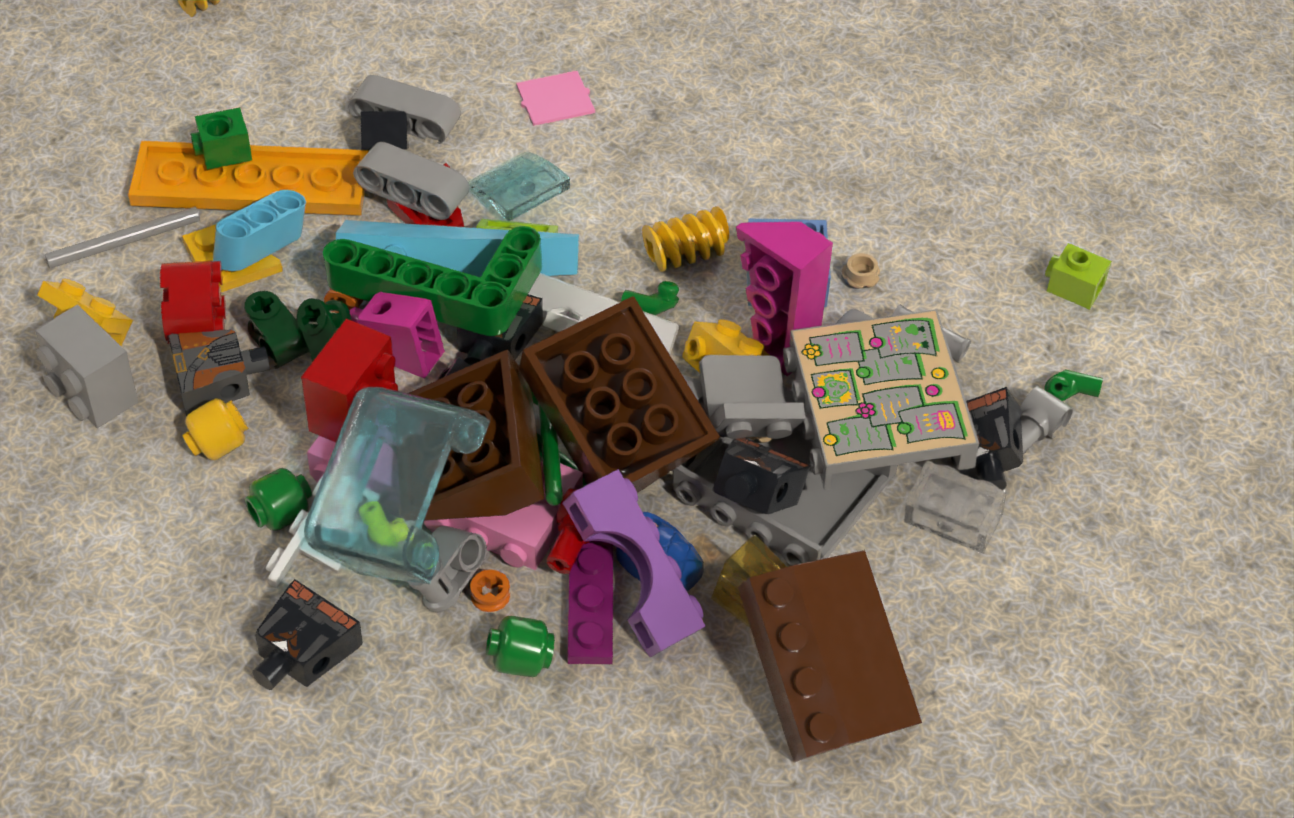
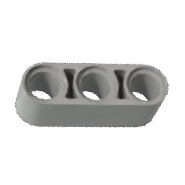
[348,75,461,144]
[353,142,470,220]

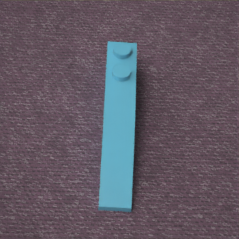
[336,220,579,277]

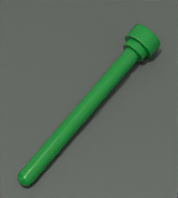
[532,392,563,506]

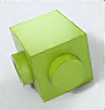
[1045,243,1112,310]

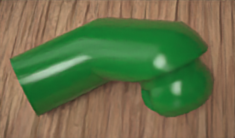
[621,281,679,315]
[1044,369,1103,401]

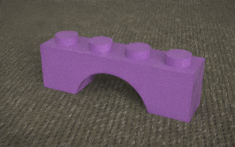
[563,469,706,657]

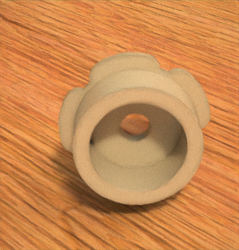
[842,253,880,289]

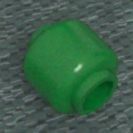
[245,468,313,531]
[486,615,555,677]

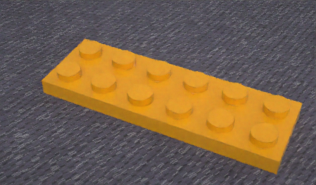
[128,141,369,215]

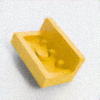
[37,278,133,346]
[682,319,771,373]

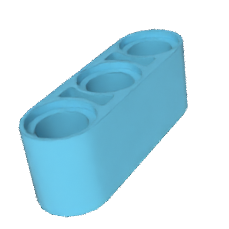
[213,190,306,271]

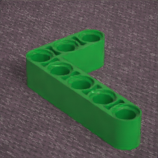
[323,226,542,336]

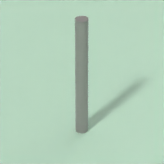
[45,207,201,269]

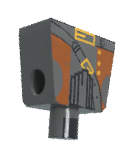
[168,329,270,416]

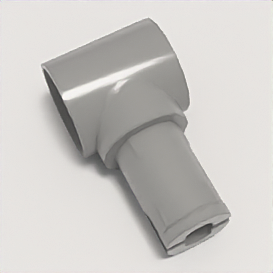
[1020,386,1074,455]

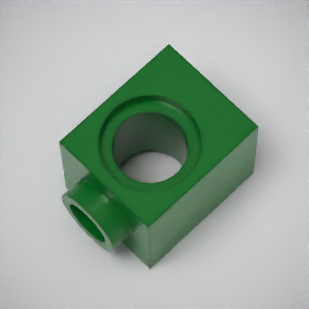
[190,107,252,170]

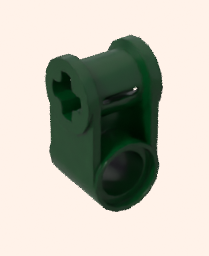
[244,291,309,369]
[296,298,352,362]

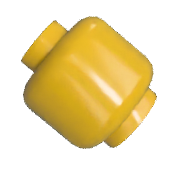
[182,398,249,461]

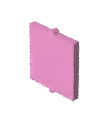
[516,71,595,126]

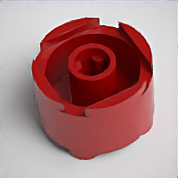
[160,261,226,344]

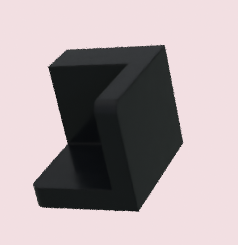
[361,111,409,150]

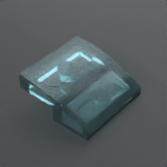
[468,152,570,222]

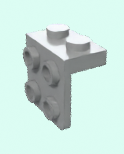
[699,355,806,439]

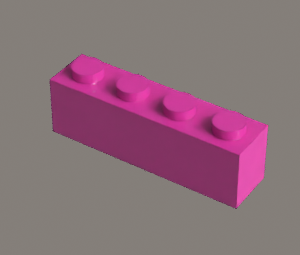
[736,222,833,377]

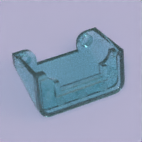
[304,387,490,584]

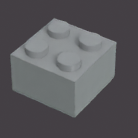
[35,304,139,429]

